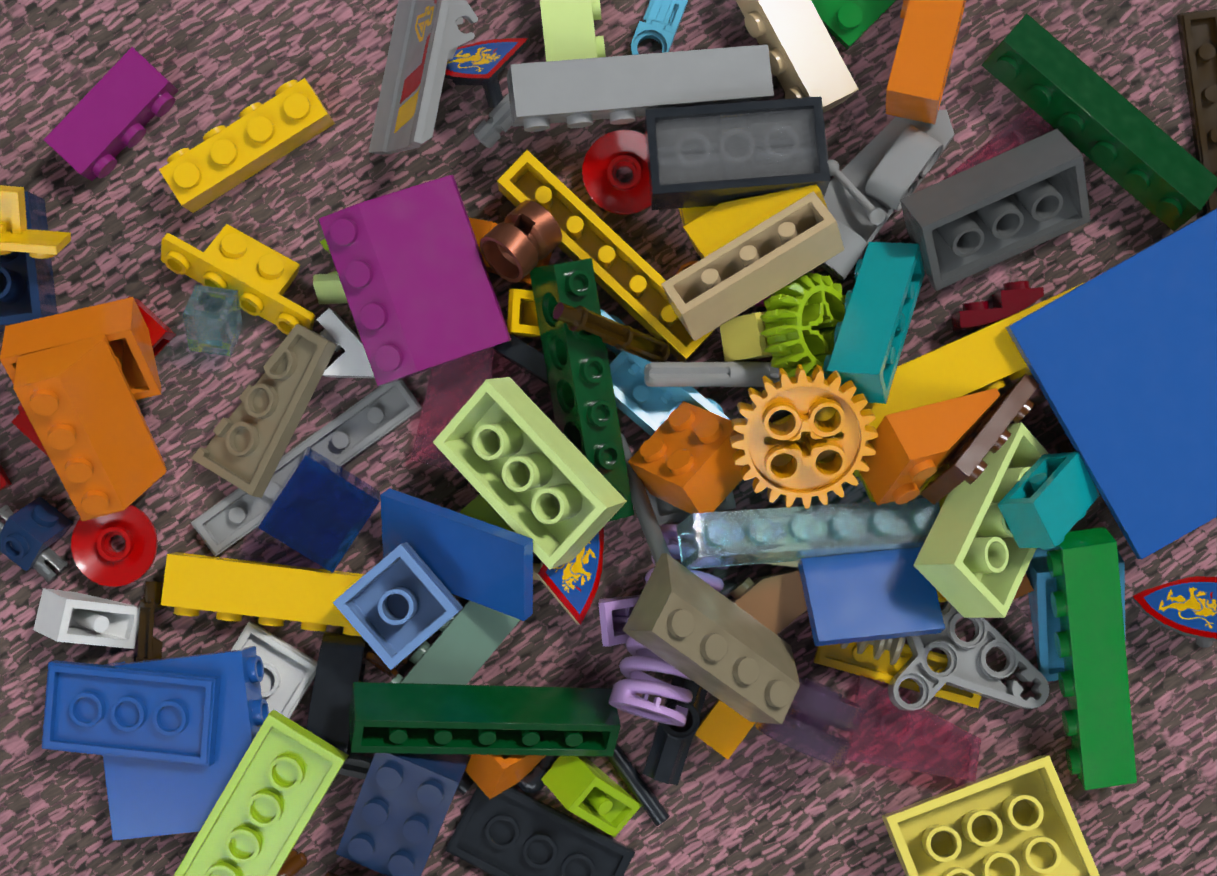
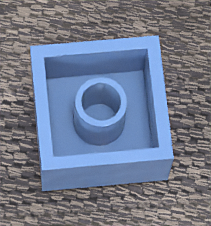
[333,542,463,670]

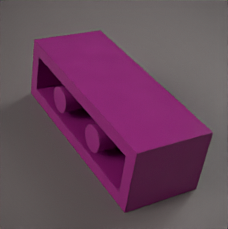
[44,47,179,181]

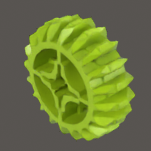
[760,272,846,378]

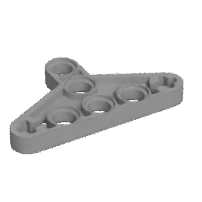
[888,601,1049,711]

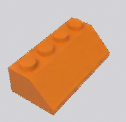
[13,334,167,521]

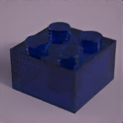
[258,447,380,573]

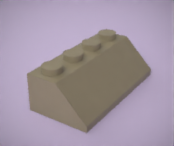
[622,553,800,725]

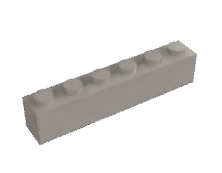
[507,44,774,132]

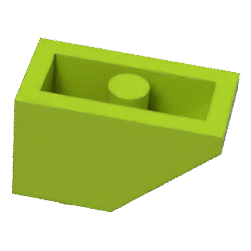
[541,756,641,838]

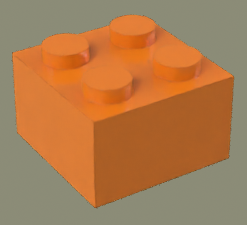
[628,401,744,521]

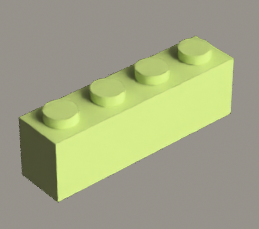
[540,0,606,62]

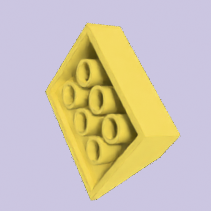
[882,755,1100,876]

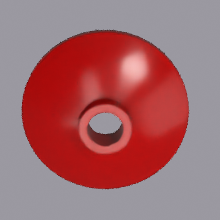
[582,130,651,215]
[71,505,158,587]

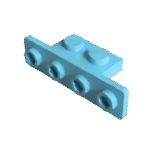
[600,309,730,436]

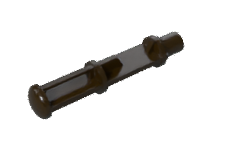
[553,302,670,362]
[136,581,166,662]

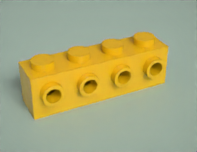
[159,78,335,213]

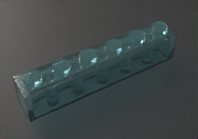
[676,499,940,569]

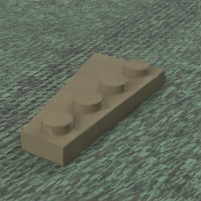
[191,324,337,498]

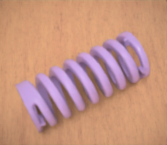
[609,524,734,726]

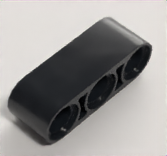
[306,631,368,762]

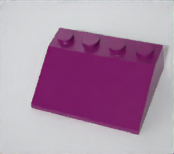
[319,175,511,386]

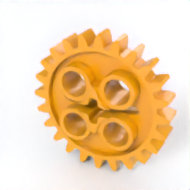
[730,364,878,509]

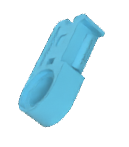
[631,0,688,55]

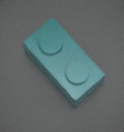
[997,452,1100,550]

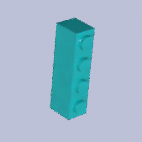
[823,242,925,404]

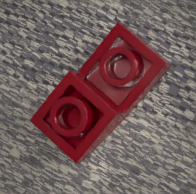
[952,281,1044,331]

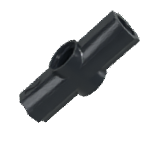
[642,675,708,785]

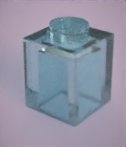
[183,285,243,357]

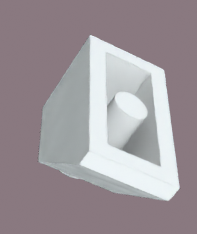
[33,588,140,649]

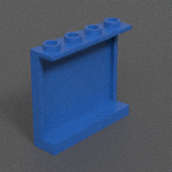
[103,646,269,840]

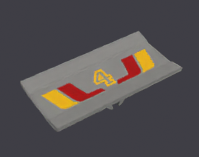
[369,0,478,155]

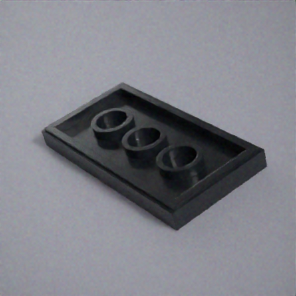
[445,786,635,876]

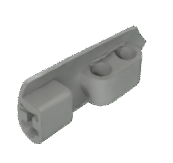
[819,110,954,281]

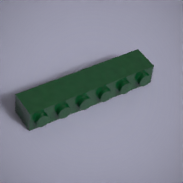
[981,13,1217,232]
[349,682,621,756]

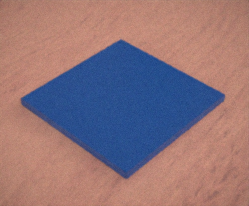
[1005,208,1217,559]

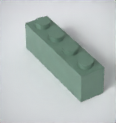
[390,600,520,685]

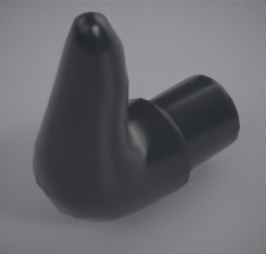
[517,756,559,793]

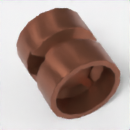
[480,200,562,283]

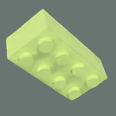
[433,377,627,570]
[913,422,1049,618]

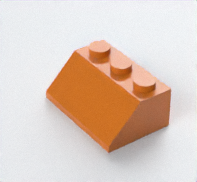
[0,297,162,400]

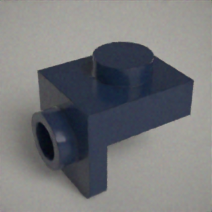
[0,496,73,571]

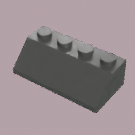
[900,129,1091,291]

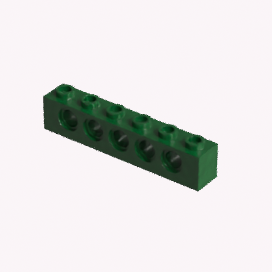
[530,258,634,522]

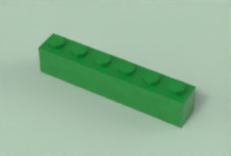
[1047,526,1137,790]

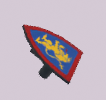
[445,38,529,108]

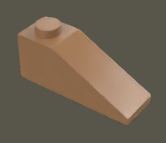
[729,568,807,635]

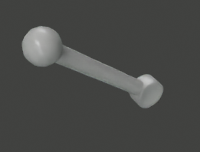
[828,159,888,226]

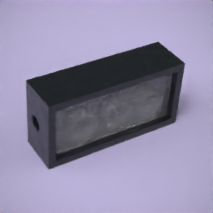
[645,96,830,210]

